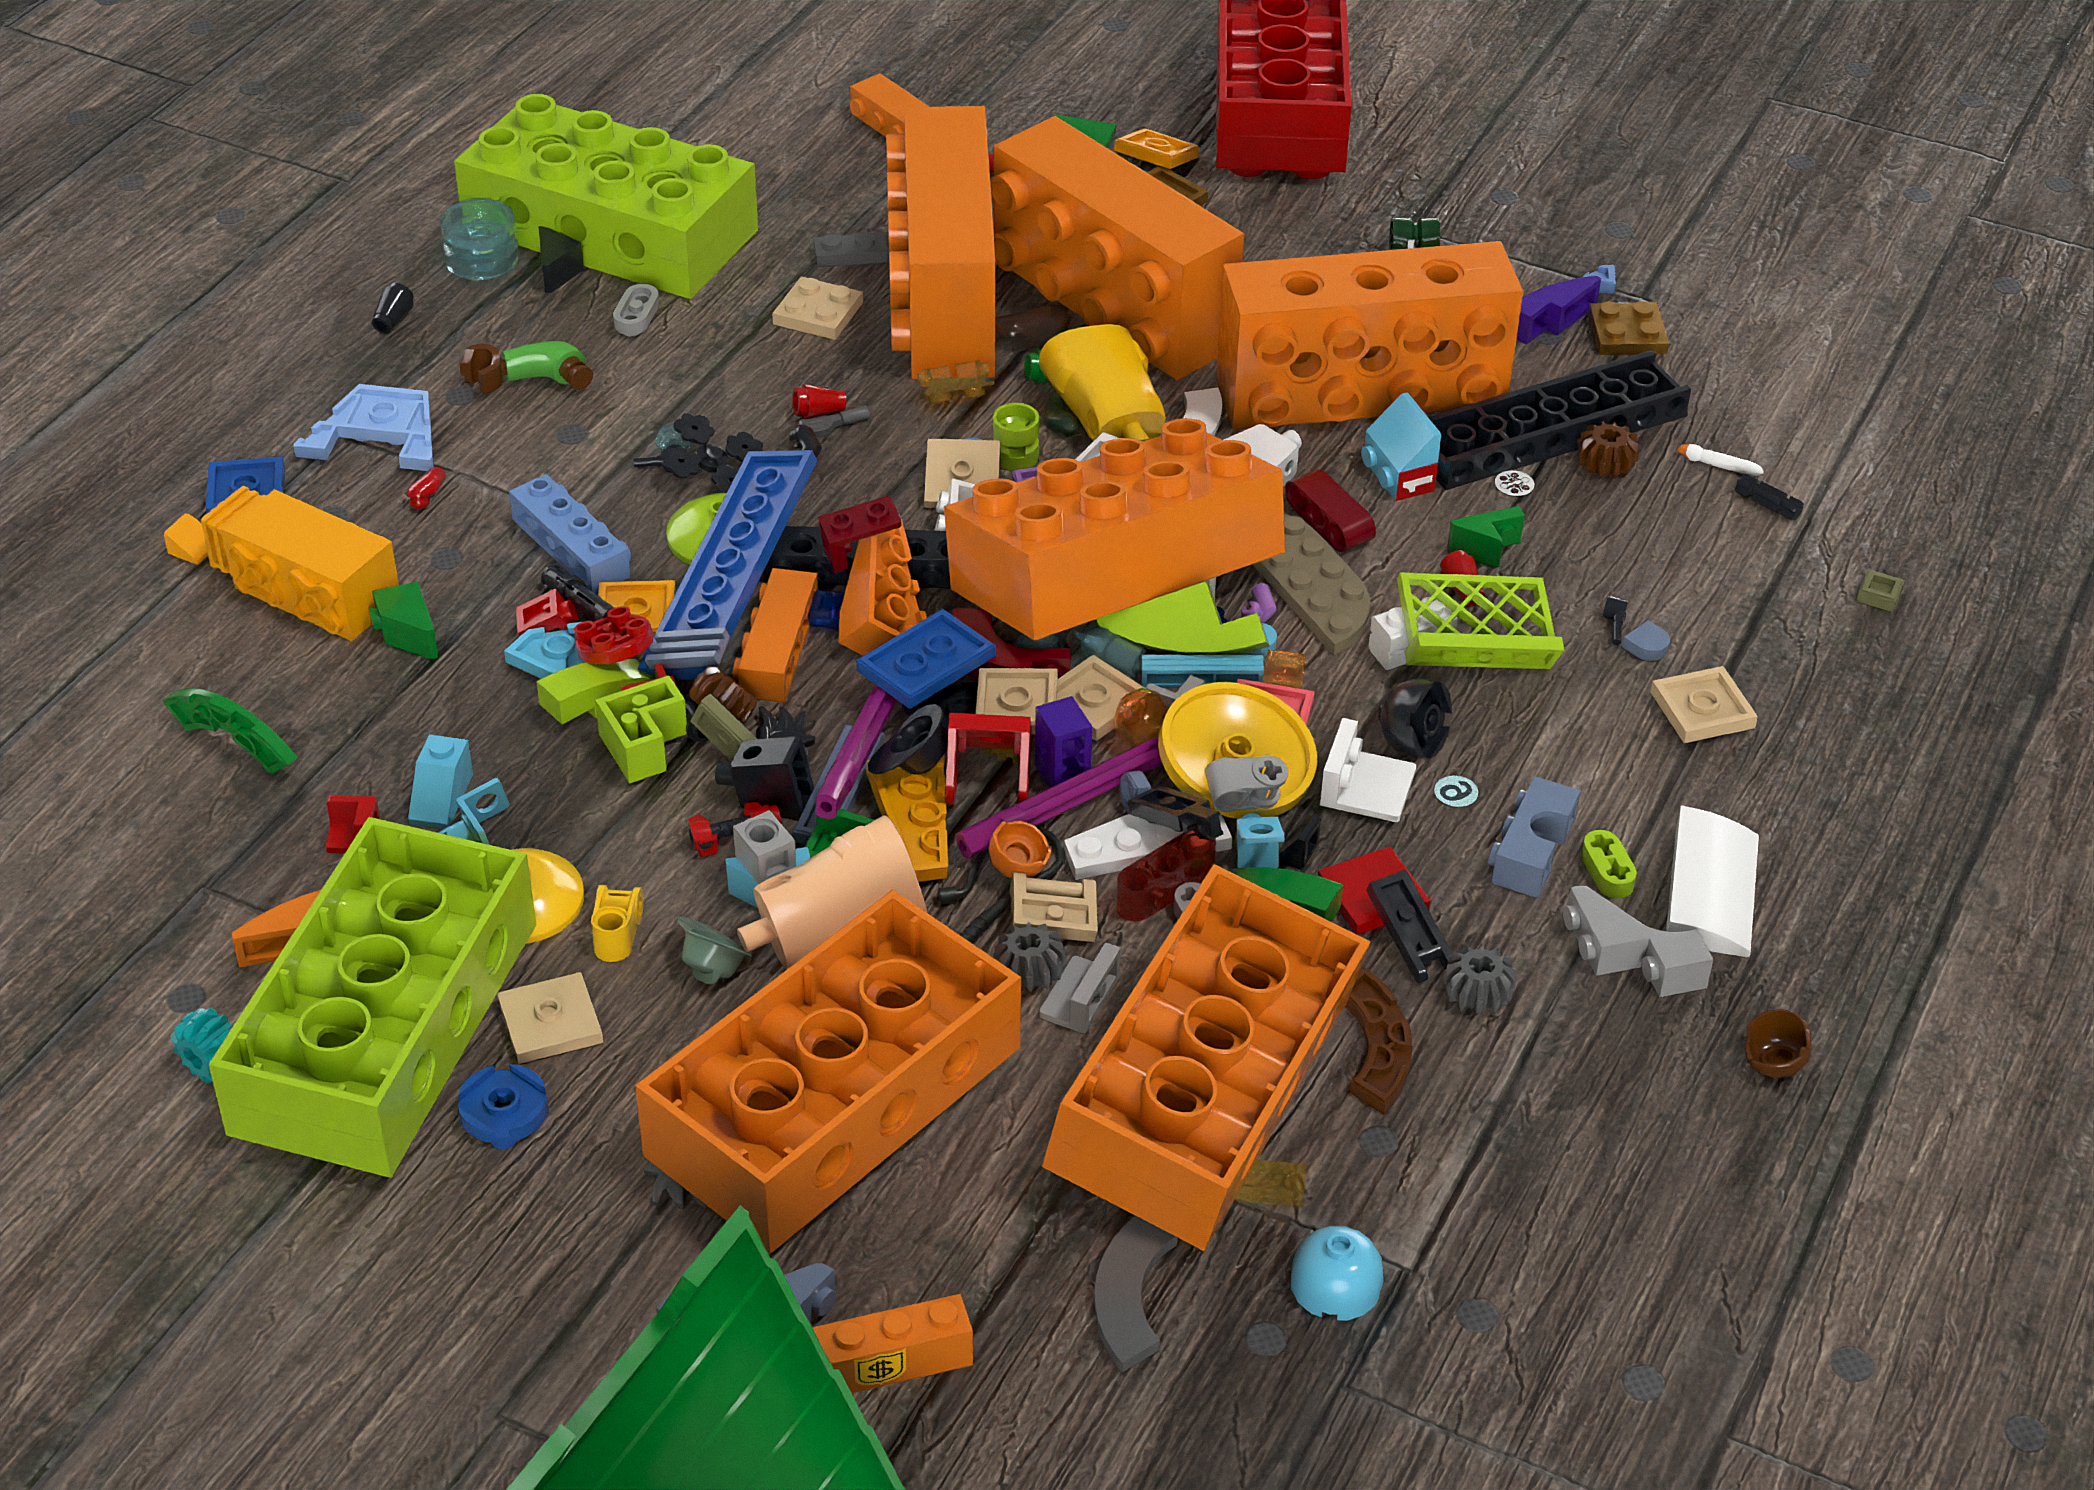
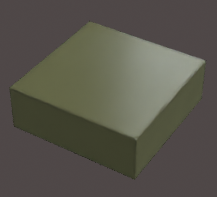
[1856,570,1905,612]

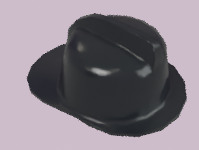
[868,704,948,775]

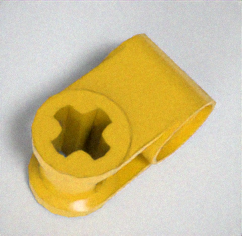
[591,885,644,962]

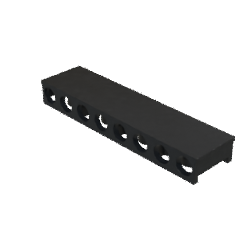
[1428,350,1691,491]

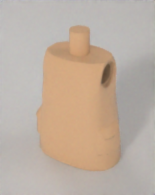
[737,815,928,969]

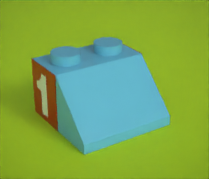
[1361,392,1441,501]

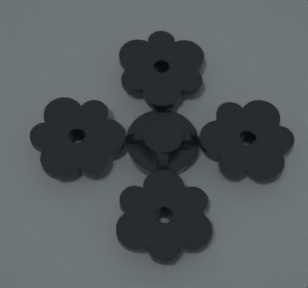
[661,413,763,493]

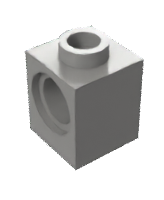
[733,810,796,884]

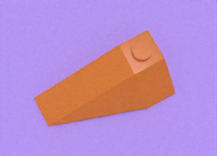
[838,519,927,656]

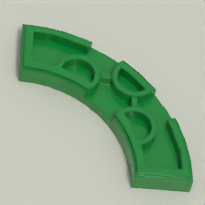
[162,688,297,775]

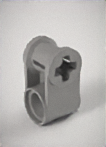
[1205,755,1288,812]

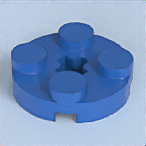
[458,1064,549,1149]

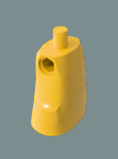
[1039,324,1166,442]

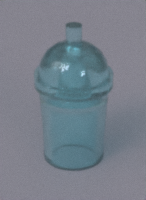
[1074,627,1146,677]

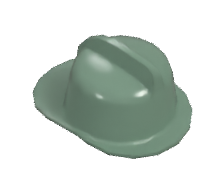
[676,917,752,985]

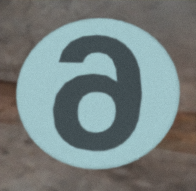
[1434,776,1478,807]

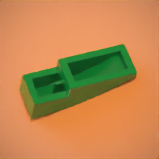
[1227,867,1343,922]

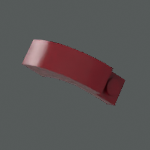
[953,608,1071,683]

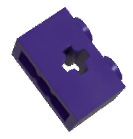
[1035,696,1092,788]

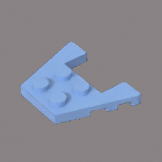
[293,384,433,471]

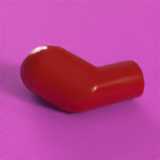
[407,467,446,509]

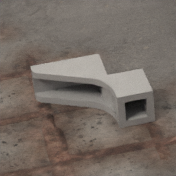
[1563,886,1713,997]

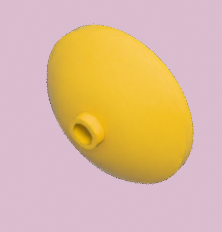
[512,848,584,944]

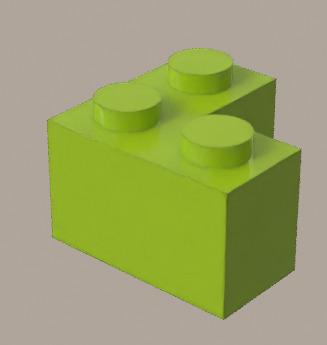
[595,675,687,784]

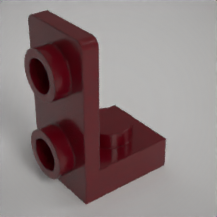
[818,496,902,573]

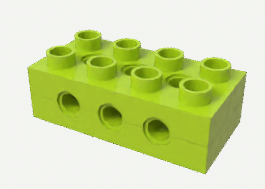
[454,94,758,299]
[208,817,537,1178]

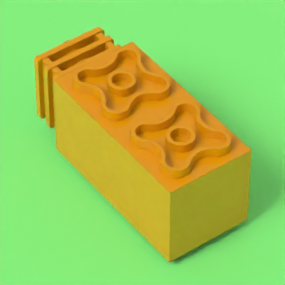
[201,486,399,641]

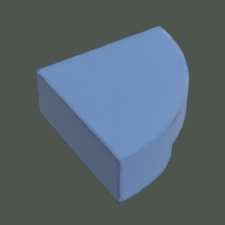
[1583,265,1616,294]

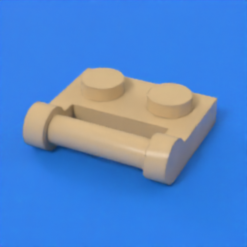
[1010,872,1098,942]

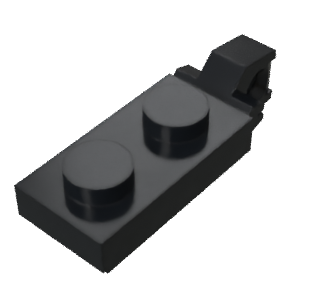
[1127,785,1224,840]

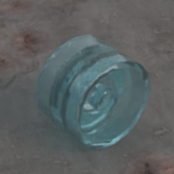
[440,199,519,280]

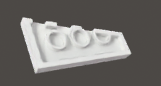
[1064,814,1232,880]

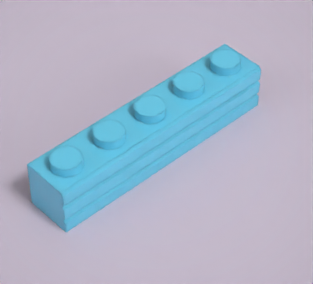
[1141,654,1264,688]

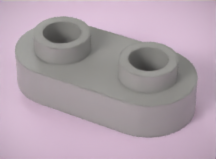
[613,284,659,336]

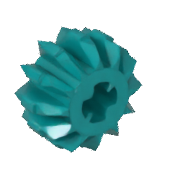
[170,1007,233,1084]

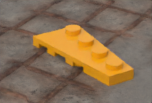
[866,755,948,882]

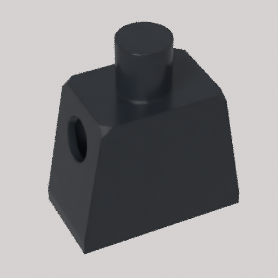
[715,737,814,821]

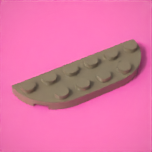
[1252,514,1370,655]

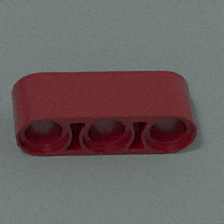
[1284,469,1376,552]

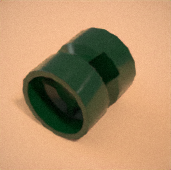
[1389,217,1440,250]

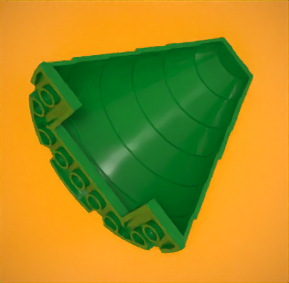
[506,1205,906,1490]

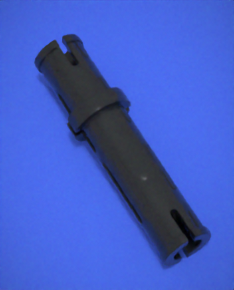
[541,565,615,621]

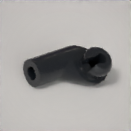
[789,425,822,458]

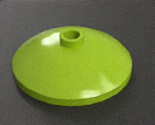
[666,493,727,565]

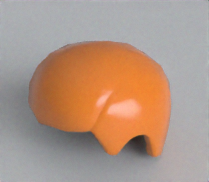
[988,821,1051,878]

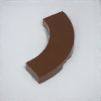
[1345,967,1413,1115]

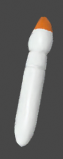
[1677,444,1764,476]

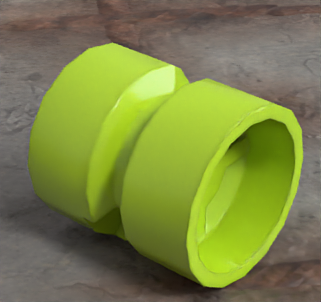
[993,403,1040,471]

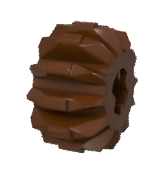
[1577,421,1639,479]
[689,666,757,724]

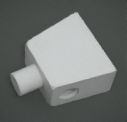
[1223,424,1302,486]

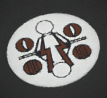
[1495,471,1535,496]

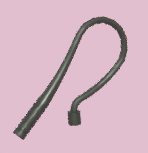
[938,826,1065,944]

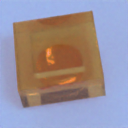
[1263,650,1307,689]

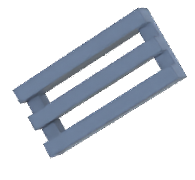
[645,628,730,669]

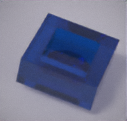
[808,590,845,630]

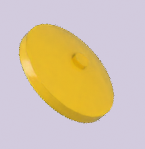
[1158,682,1317,819]

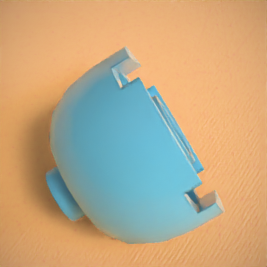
[1291,1226,1383,1321]

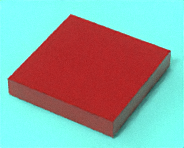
[1317,846,1431,935]

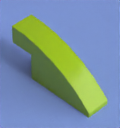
[1097,581,1270,655]

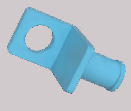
[438,778,510,845]
[1237,813,1284,868]

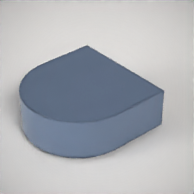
[1622,620,1670,661]
[1119,771,1151,814]

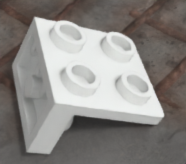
[1320,718,1416,822]

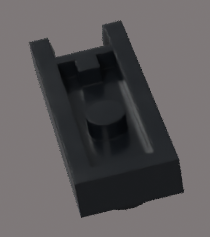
[1366,869,1452,983]

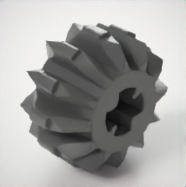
[993,921,1066,993]
[1443,943,1517,1015]

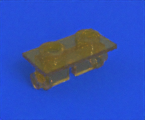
[918,360,994,404]

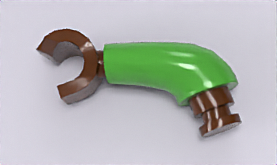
[459,341,593,395]

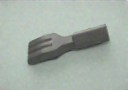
[798,405,870,438]

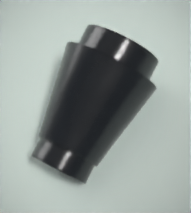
[371,283,414,333]

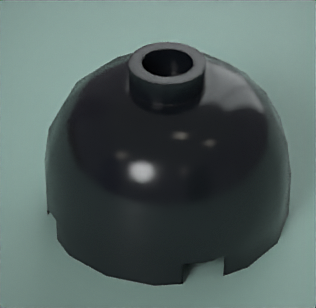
[1378,679,1452,758]

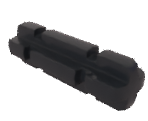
[1735,474,1804,520]

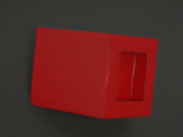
[325,795,380,854]

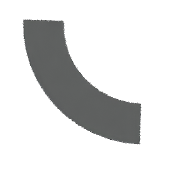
[1094,1216,1178,1373]

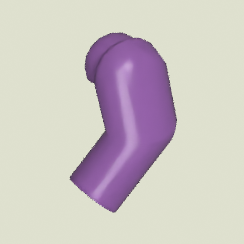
[1241,583,1277,623]

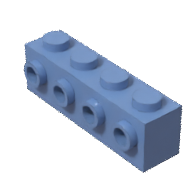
[509,474,631,594]

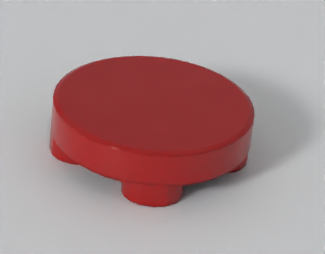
[573,606,654,664]

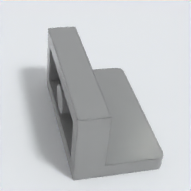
[1039,942,1121,1034]

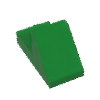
[1447,506,1525,568]

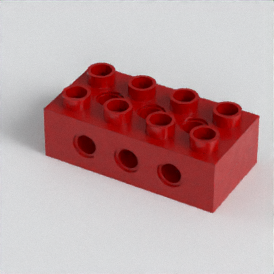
[1216,0,1352,179]

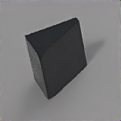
[1279,813,1321,870]

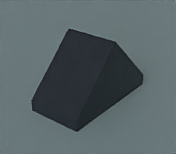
[538,226,584,293]

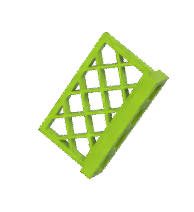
[1396,572,1565,669]

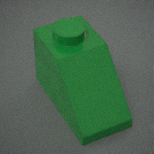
[368,581,439,660]

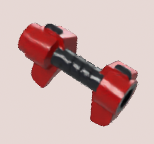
[688,802,782,857]

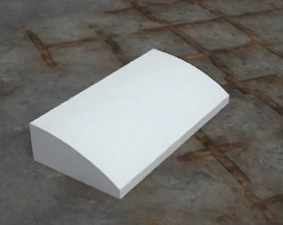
[1666,806,1759,957]

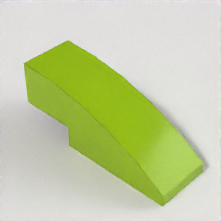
[536,658,655,725]

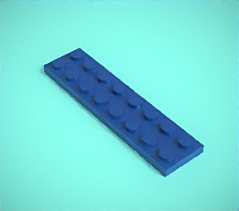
[638,450,817,680]

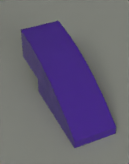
[1516,276,1601,345]

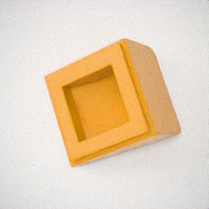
[164,513,208,565]

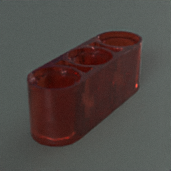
[1116,830,1217,922]

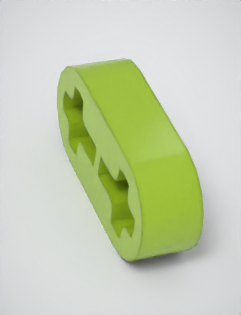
[1581,830,1637,899]

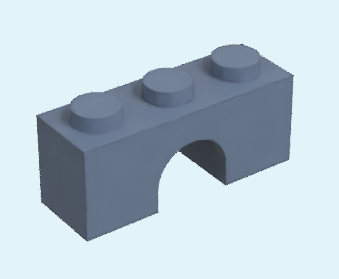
[1488,776,1581,898]

